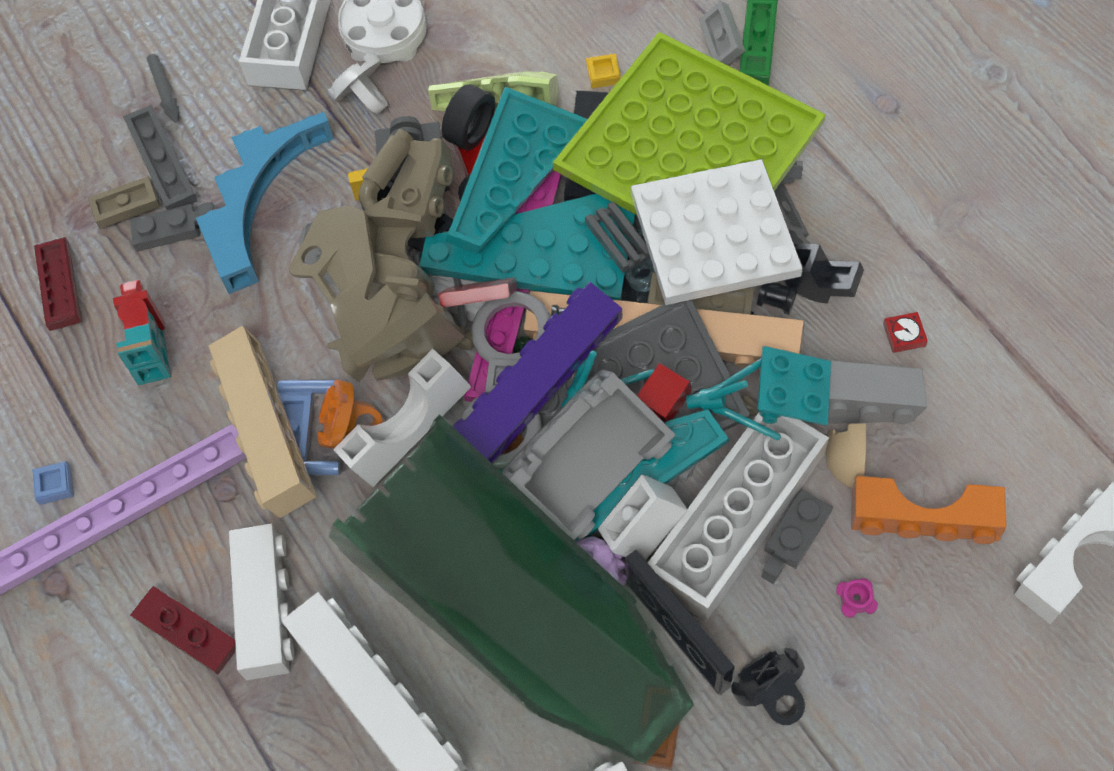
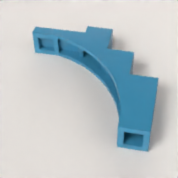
[196,112,334,294]

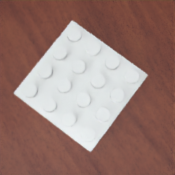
[631,159,803,305]

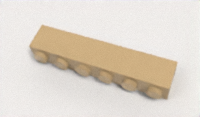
[208,326,317,518]

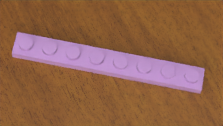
[0,424,246,595]

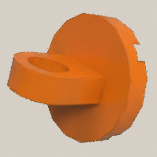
[317,379,383,449]

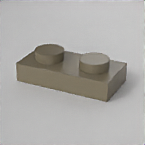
[88,176,160,229]

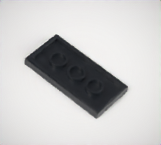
[625,550,735,695]

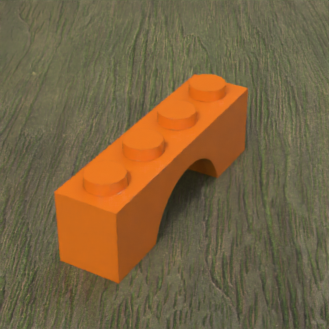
[851,476,1007,544]

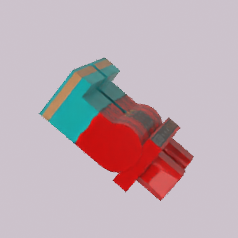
[113,280,171,386]

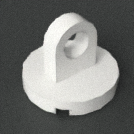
[328,53,388,114]

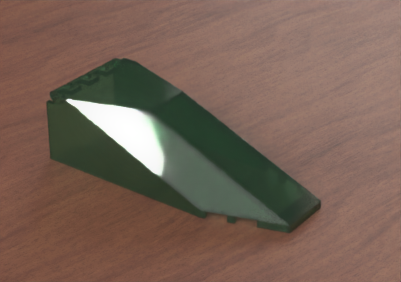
[328,415,694,764]

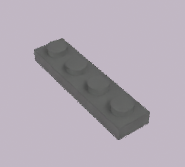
[123,104,198,210]

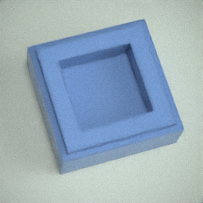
[32,461,74,505]

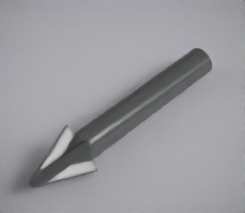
[147,54,179,123]

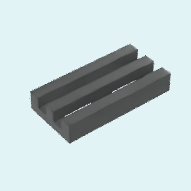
[585,201,650,273]

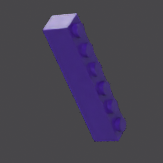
[446,282,623,476]

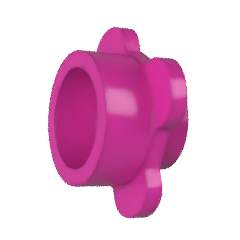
[836,578,878,618]

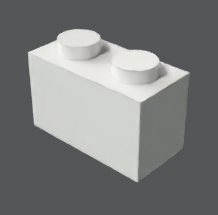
[598,474,688,560]

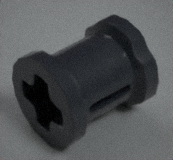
[756,282,798,315]

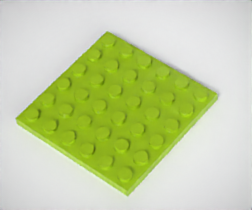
[553,32,826,215]

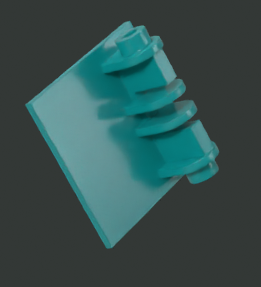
[757,346,831,426]

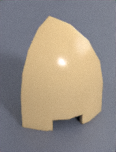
[826,423,866,488]

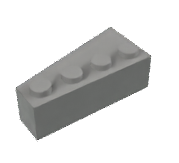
[801,360,927,424]

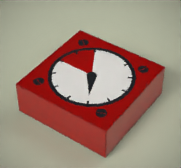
[883,312,928,353]

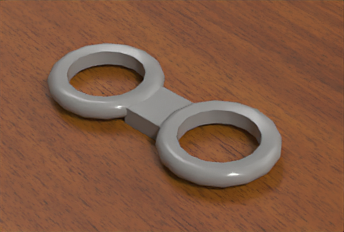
[462,291,551,471]

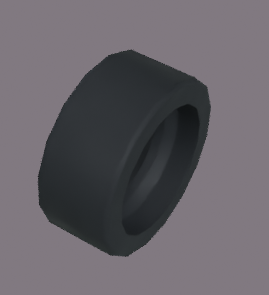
[441,84,495,151]

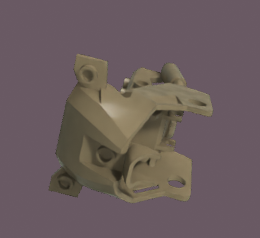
[289,129,474,382]

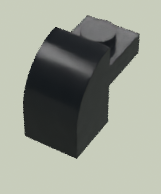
[785,244,864,304]

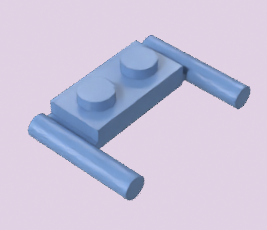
[278,380,348,475]

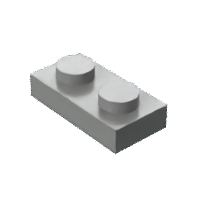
[699,1,745,65]

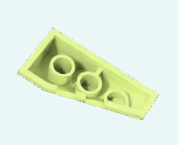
[428,71,559,113]

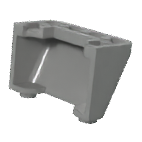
[502,370,675,542]

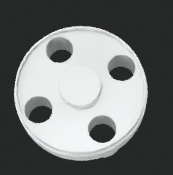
[338,0,427,63]

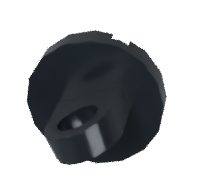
[731,648,805,725]

